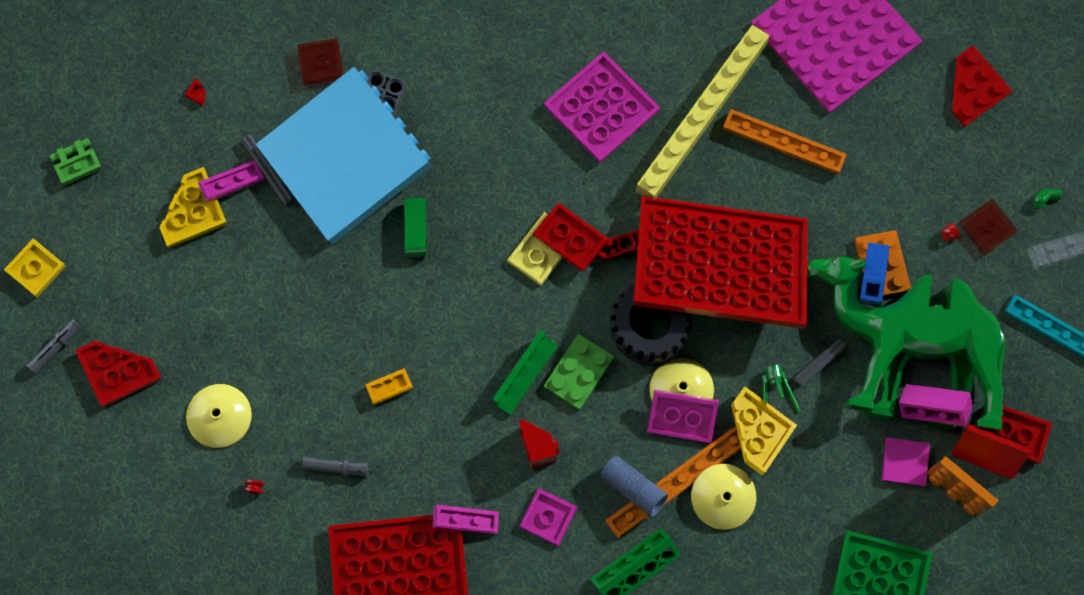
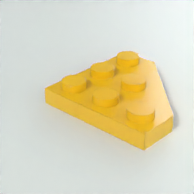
[159,167,227,248]
[731,386,797,475]

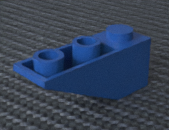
[859,243,889,308]

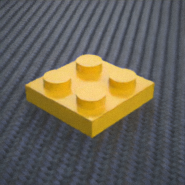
[4,238,66,297]

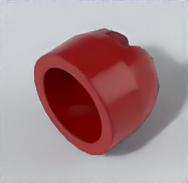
[942,223,960,241]

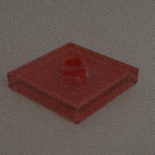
[297,38,344,85]
[958,199,1018,256]

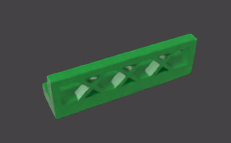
[492,329,558,416]
[590,528,681,595]

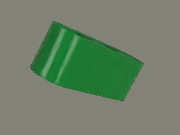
[404,198,427,257]

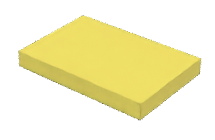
[507,212,562,286]

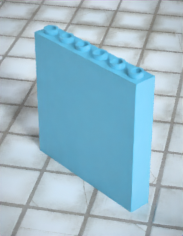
[256,67,432,244]

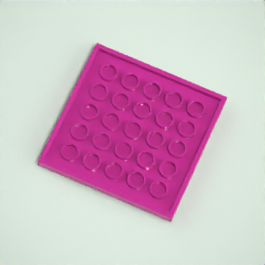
[750,0,923,114]

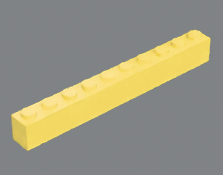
[636,25,769,198]

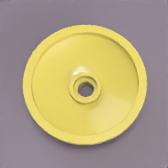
[650,358,714,400]
[186,384,252,448]
[691,464,756,530]

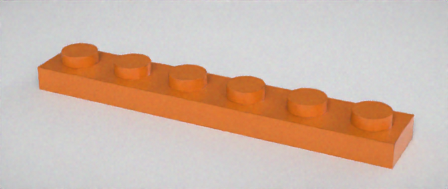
[722,109,847,175]

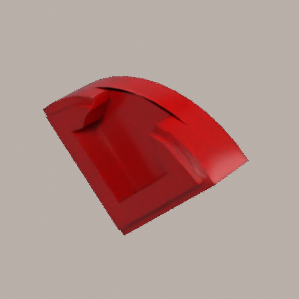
[184,78,206,107]

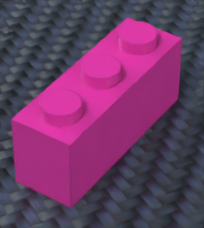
[899,384,973,427]

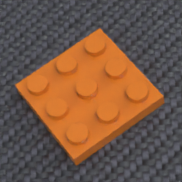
[927,456,999,516]

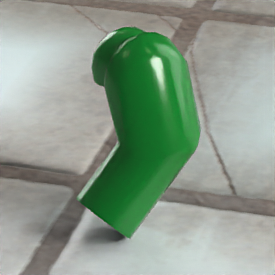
[1033,189,1062,209]

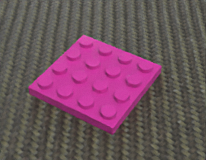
[544,51,660,163]

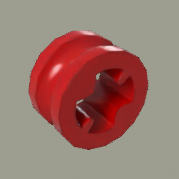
[243,480,265,494]

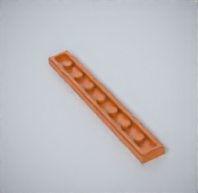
[605,426,741,539]

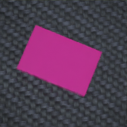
[647,389,719,443]

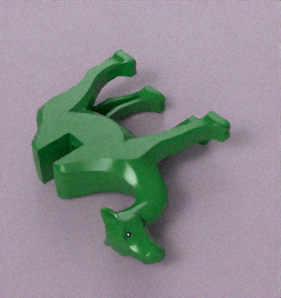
[807,257,1006,433]

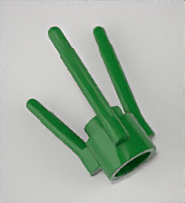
[762,365,801,413]

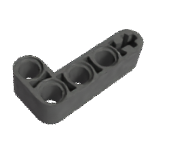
[367,71,406,119]

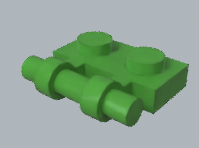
[49,138,102,186]

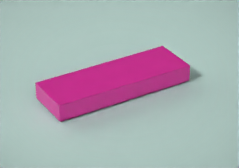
[198,160,265,203]
[433,505,499,535]

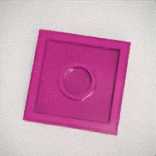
[881,437,930,487]
[519,488,577,547]

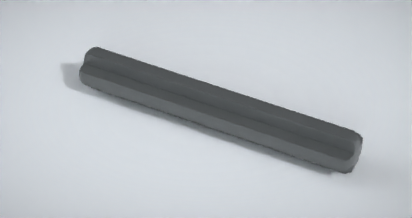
[241,134,294,205]

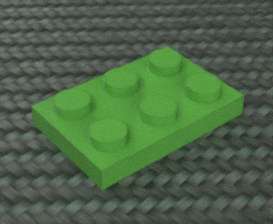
[543,334,614,411]

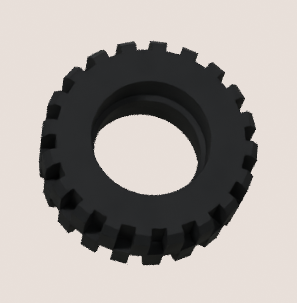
[610,283,693,365]

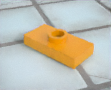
[365,368,413,406]

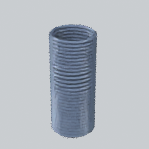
[600,456,668,516]

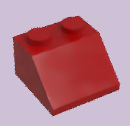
[519,419,560,469]

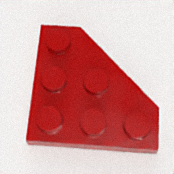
[951,45,1013,128]
[75,341,162,408]

